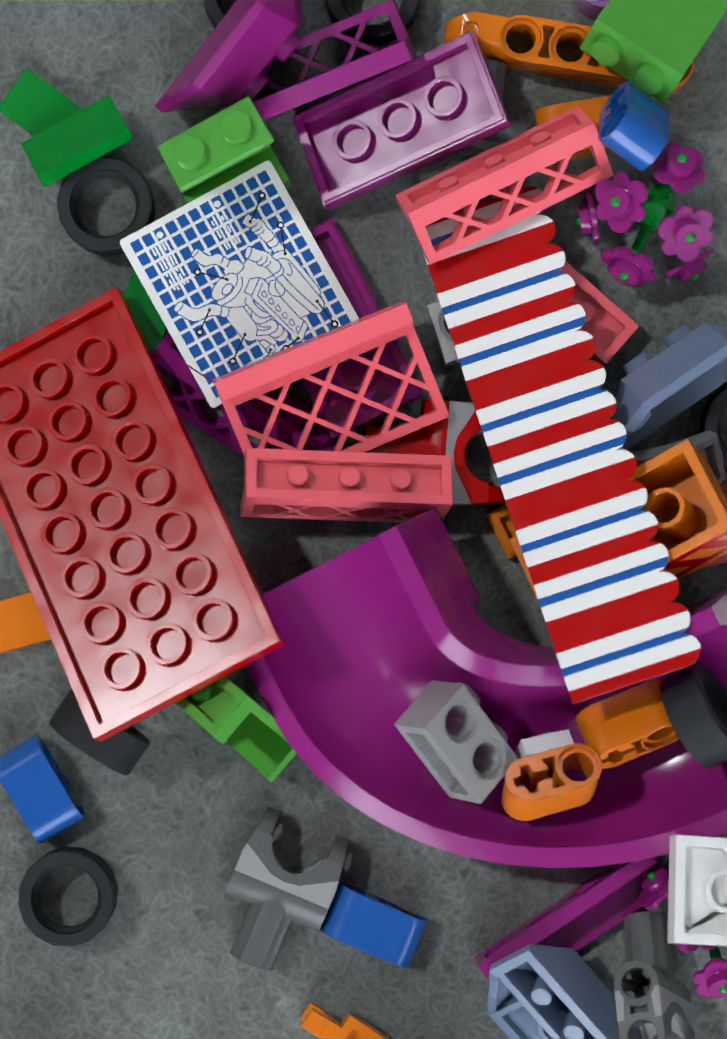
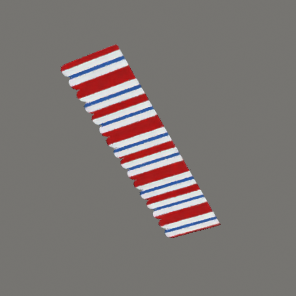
[423,186,701,704]

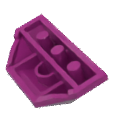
[155,0,304,113]

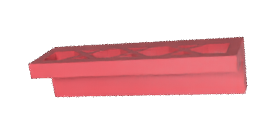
[395,106,614,265]
[240,448,453,523]

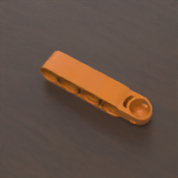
[444,11,694,94]

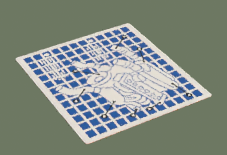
[120,161,359,408]

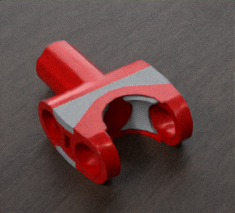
[365,400,506,506]

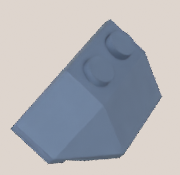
[609,322,727,450]
[487,944,642,1039]

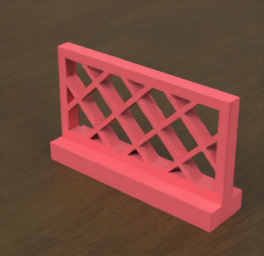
[212,302,450,454]

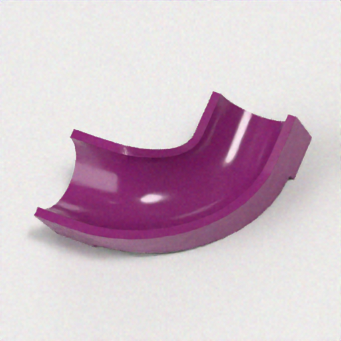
[246,508,727,868]

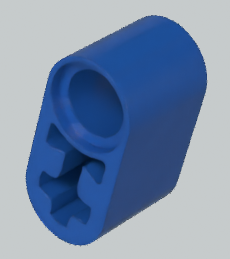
[598,81,669,171]
[0,735,86,843]
[320,882,428,968]

